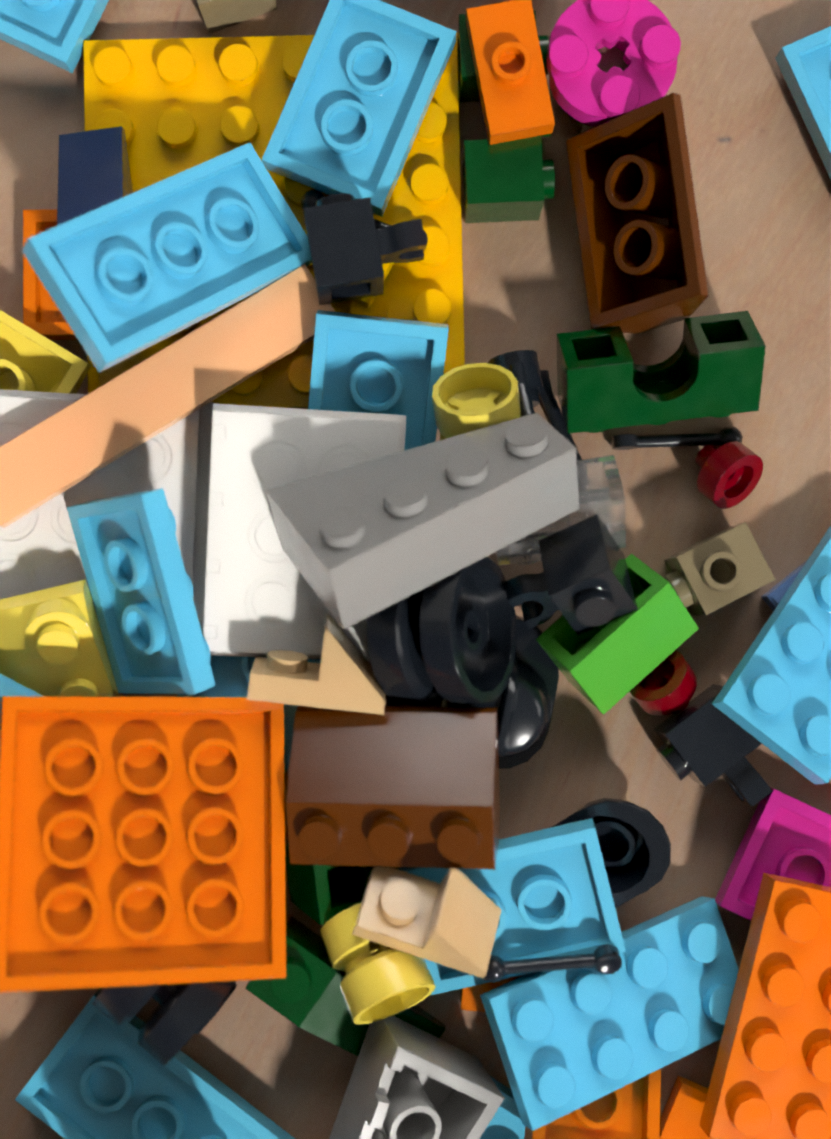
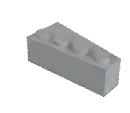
[266,413,579,630]
[329,1015,505,1139]

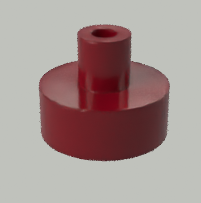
[695,441,763,509]
[629,650,697,716]

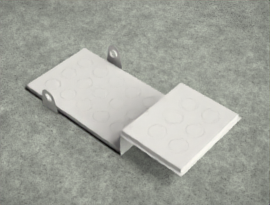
[0,389,407,661]

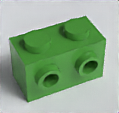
[536,553,699,715]

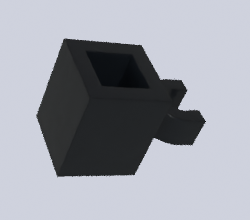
[303,193,426,305]
[504,514,638,635]
[654,684,773,807]

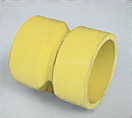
[432,363,521,440]
[320,903,435,1025]

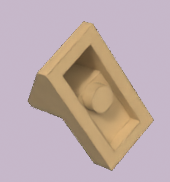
[247,614,385,715]
[352,866,501,978]

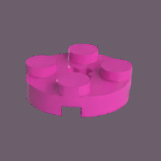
[546,0,681,127]

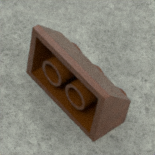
[566,93,708,334]
[286,706,500,870]

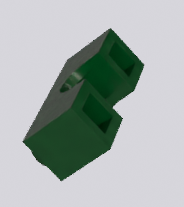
[457,11,555,223]
[557,311,766,434]

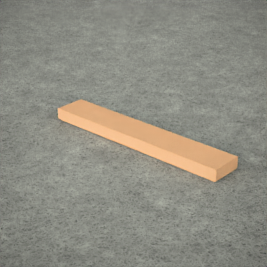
[0,264,335,528]

